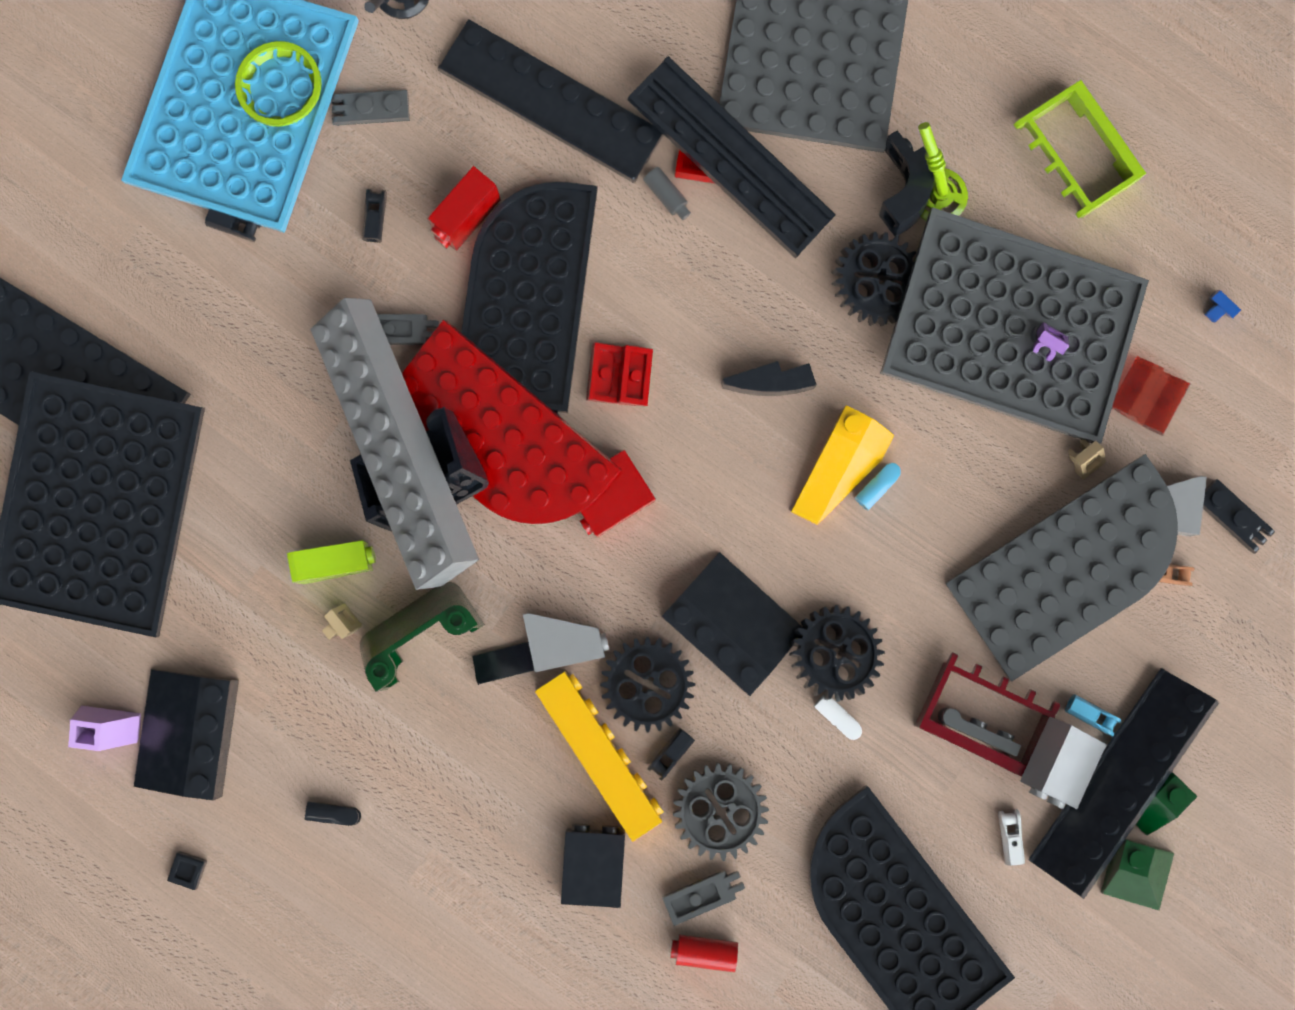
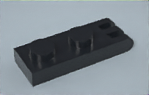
[1203,479,1275,554]

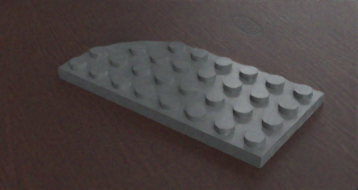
[945,454,1178,682]

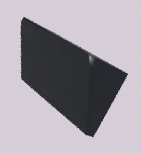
[472,642,534,685]

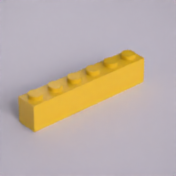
[535,671,664,842]

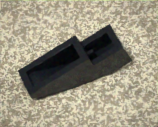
[721,361,817,396]

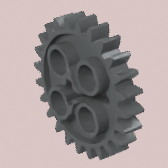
[673,763,769,861]

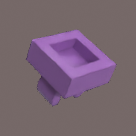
[1033,322,1070,361]

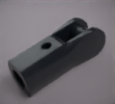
[362,189,387,243]
[205,209,261,242]
[647,728,695,781]
[305,801,361,826]

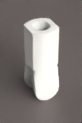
[814,695,862,740]
[998,809,1025,866]

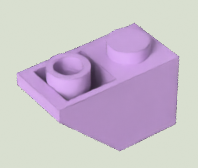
[68,706,141,751]

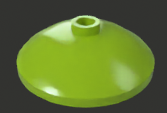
[235,41,322,127]

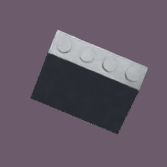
[661,552,804,696]
[134,669,239,801]

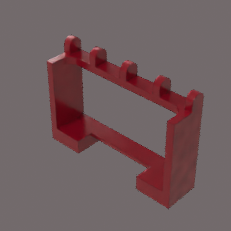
[914,652,1060,777]

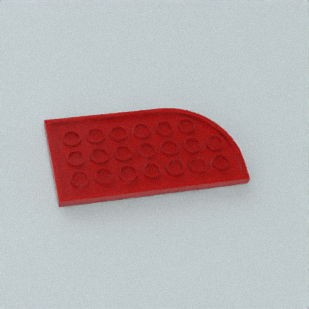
[402,320,622,524]

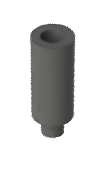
[643,167,691,220]

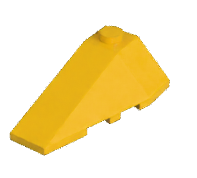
[791,405,894,525]

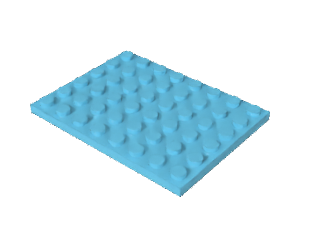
[121,0,359,233]

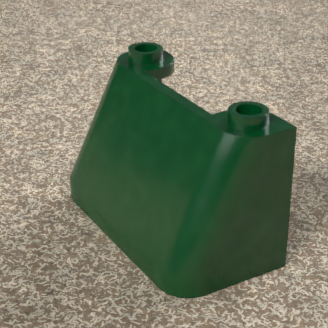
[360,582,485,692]

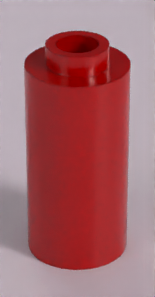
[670,934,738,973]

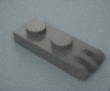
[331,90,410,126]

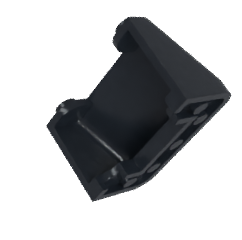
[350,407,489,532]

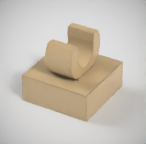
[1068,439,1106,480]
[322,603,362,640]

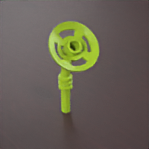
[918,122,968,221]

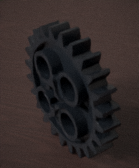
[832,232,917,326]
[789,605,885,702]
[600,637,696,733]

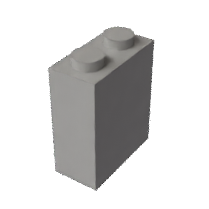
[1020,717,1106,809]

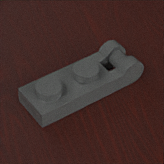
[938,707,1021,756]

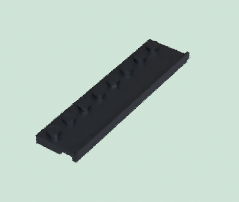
[438,19,664,183]
[627,56,836,259]
[1029,668,1219,899]

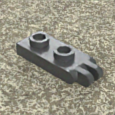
[377,314,439,345]
[662,870,745,926]

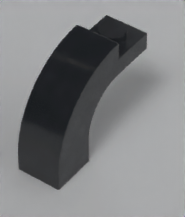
[879,130,934,237]

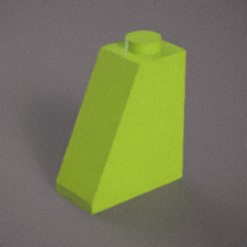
[287,540,376,584]

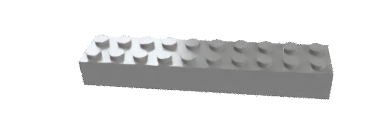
[311,298,479,590]

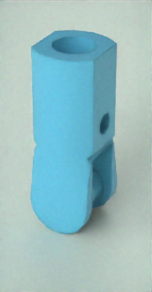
[855,463,901,511]
[1065,694,1121,737]

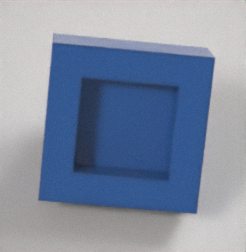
[1204,290,1241,323]

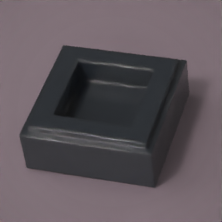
[167,851,207,890]

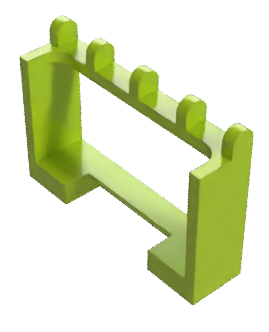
[1013,80,1147,219]

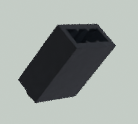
[561,824,625,908]

